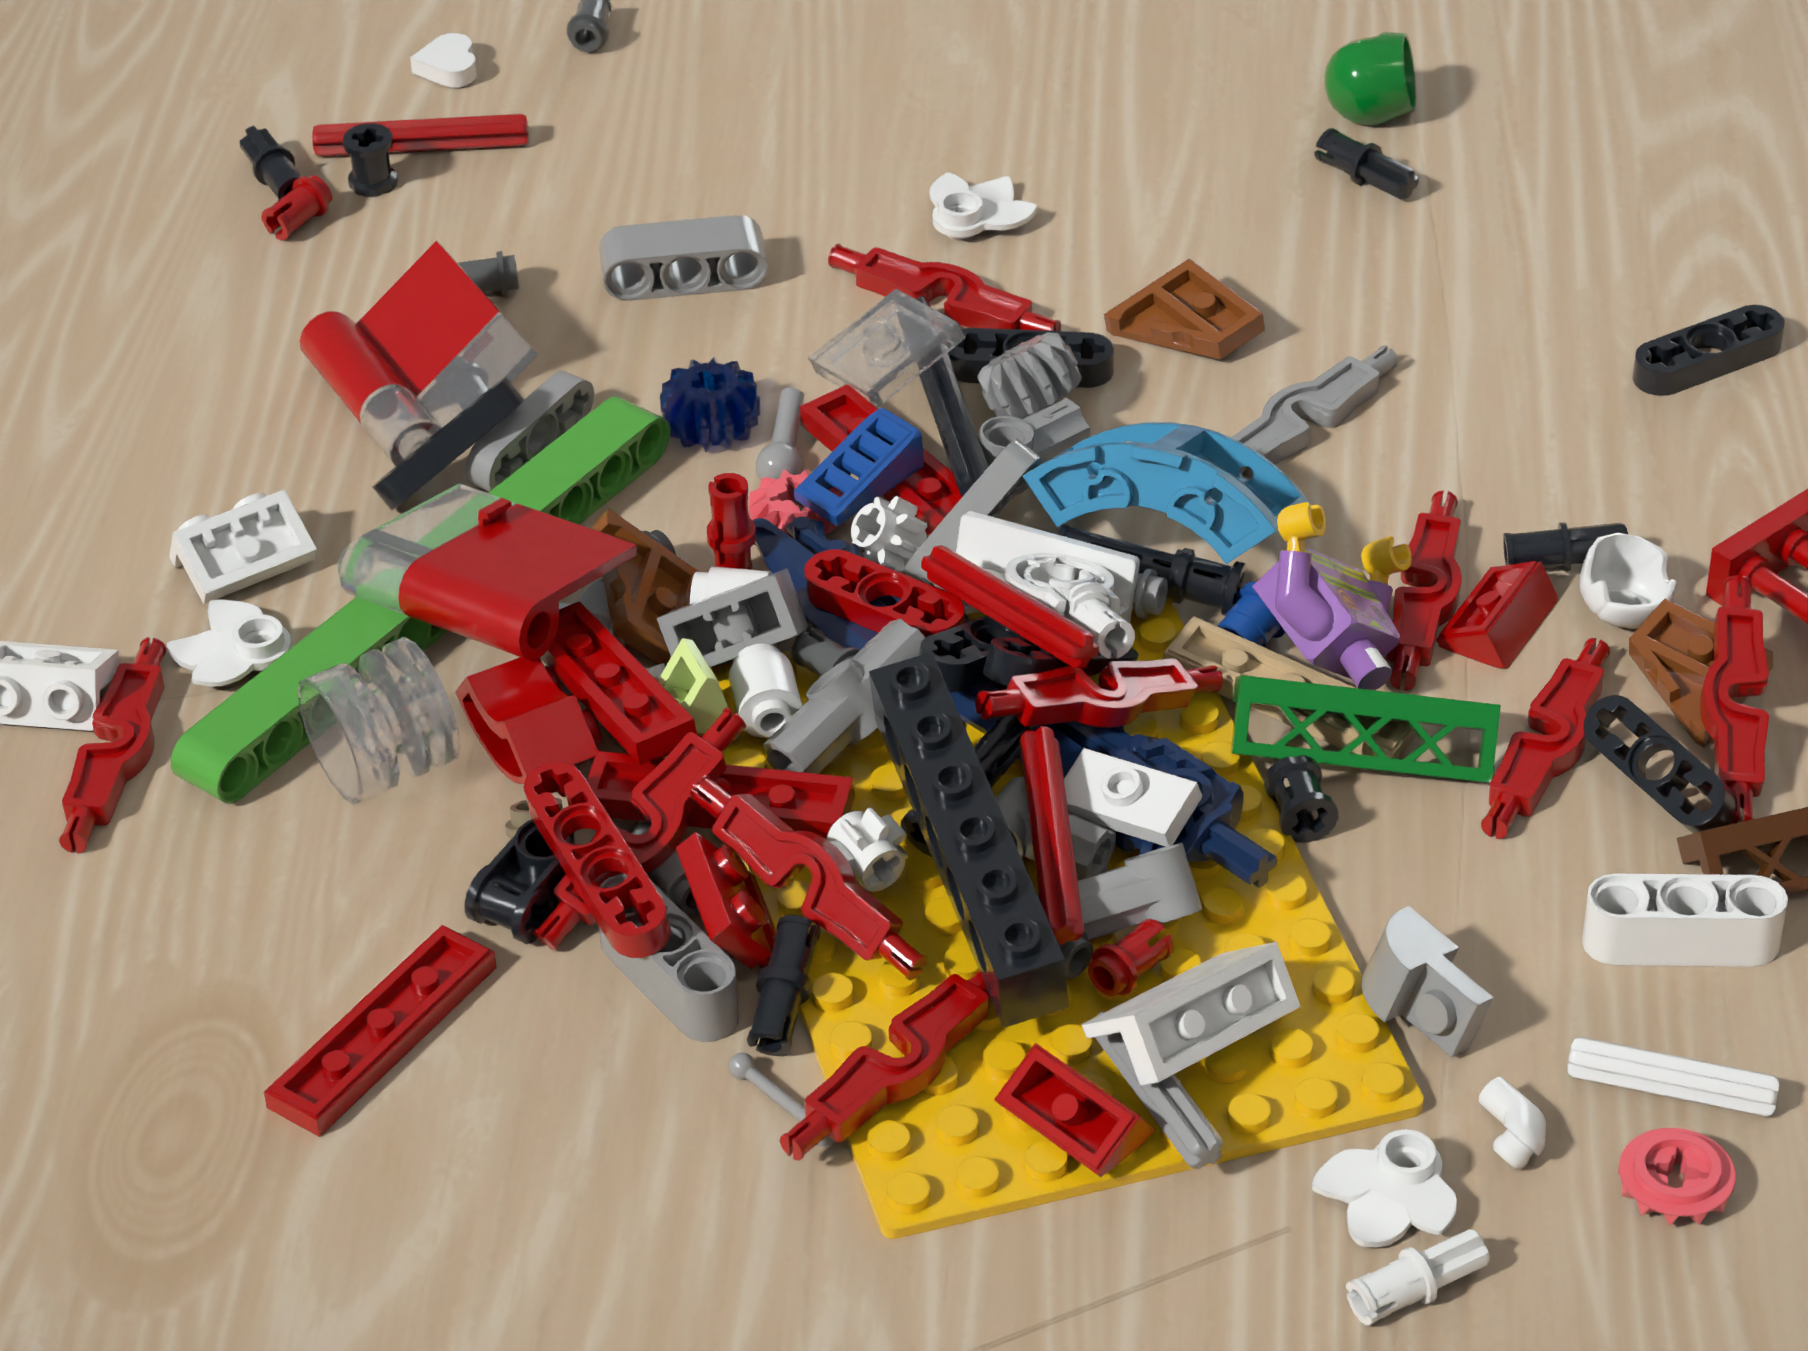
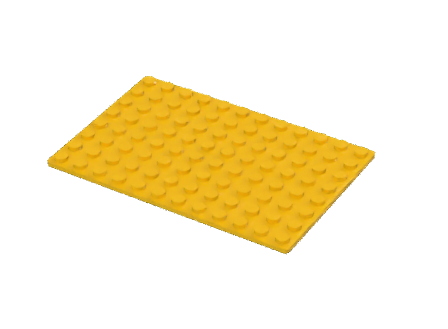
[697,598,1424,1239]

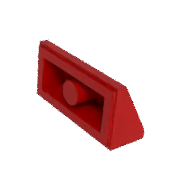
[1436,561,1558,669]
[994,1043,1155,1177]

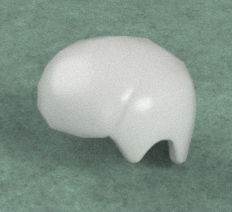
[1579,533,1677,629]

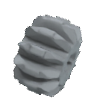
[977,332,1082,419]

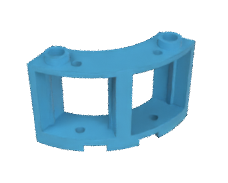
[1023,422,1311,564]

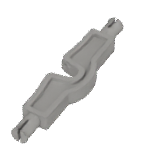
[1231,345,1398,478]

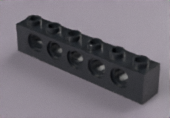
[869,652,1069,1028]

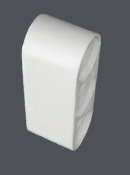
[1582,874,1788,967]

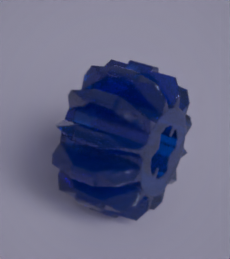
[660,357,761,452]

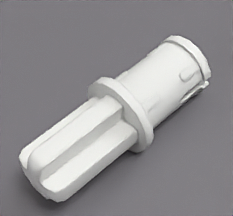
[1346,1229,1490,1326]

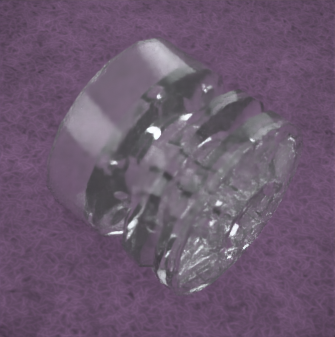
[297,637,461,805]

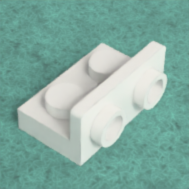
[169,489,317,604]
[0,641,119,731]

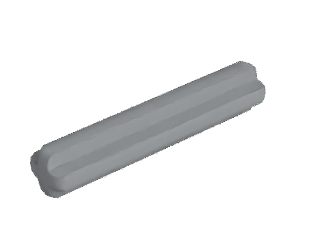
[1095,1006,1223,1169]

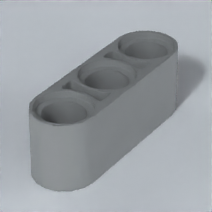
[599,215,768,301]
[599,873,739,1042]

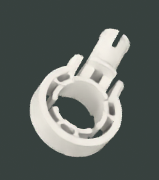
[1005,553,1135,659]

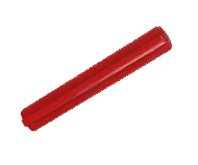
[312,114,529,157]
[921,545,1099,669]
[1019,726,1084,946]

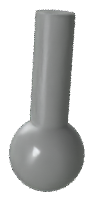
[756,388,804,479]

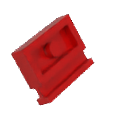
[676,832,777,970]

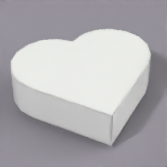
[410,33,477,88]

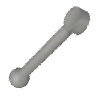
[728,1052,835,1147]

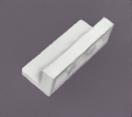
[934,511,1140,623]
[1082,942,1301,1085]

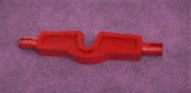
[828,244,1061,331]
[1387,490,1462,691]
[1699,575,1770,825]
[59,637,167,853]
[1481,638,1610,839]
[975,658,1223,727]
[533,708,747,951]
[689,775,928,980]
[779,970,990,1161]

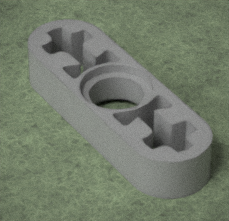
[465,371,594,492]
[902,438,1042,586]

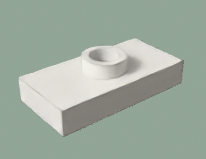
[1064,748,1203,847]

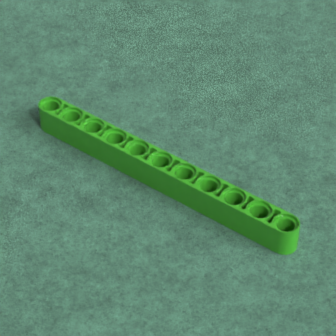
[171,396,671,804]

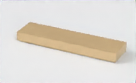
[1163,616,1416,759]

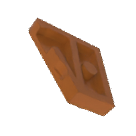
[1104,258,1265,360]
[593,508,699,667]

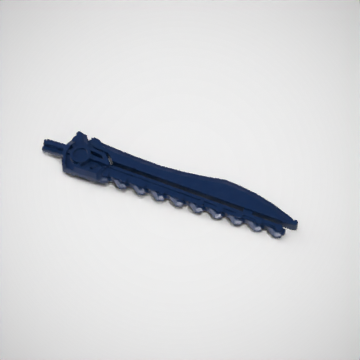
[753,516,1277,888]

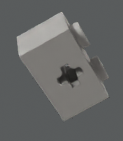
[657,569,809,667]

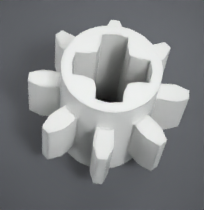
[851,496,927,573]
[827,808,908,892]

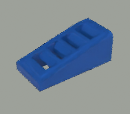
[794,407,924,526]

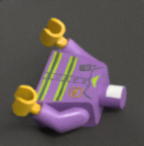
[1252,502,1412,690]

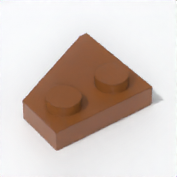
[1629,598,1773,748]

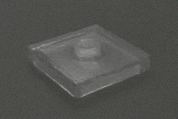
[808,289,965,408]

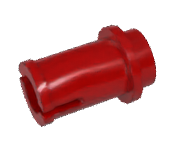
[261,175,333,241]
[1088,919,1174,996]

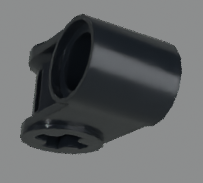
[464,819,576,944]

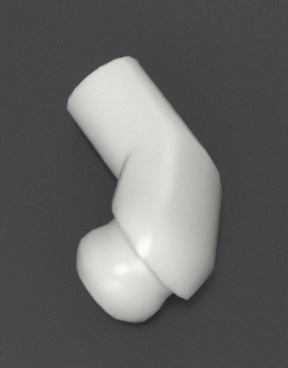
[1479,1076,1546,1169]

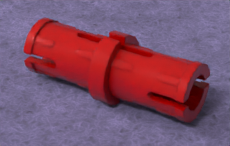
[707,473,756,570]

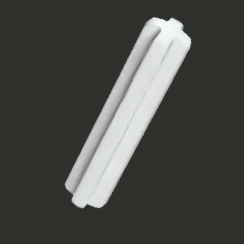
[1568,1037,1779,1117]

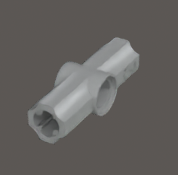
[763,618,925,774]

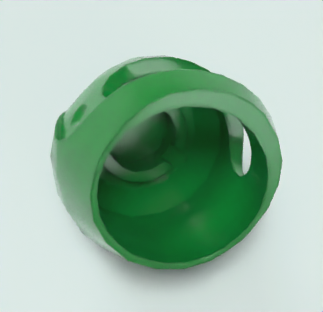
[1324,32,1416,126]

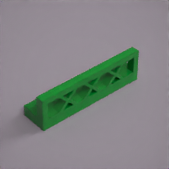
[1231,675,1501,783]

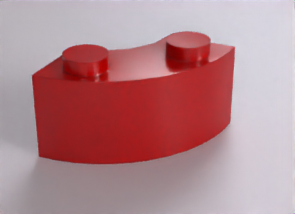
[455,657,601,784]

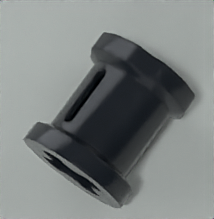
[343,123,398,197]
[1264,755,1338,843]

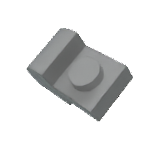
[1361,906,1494,1057]

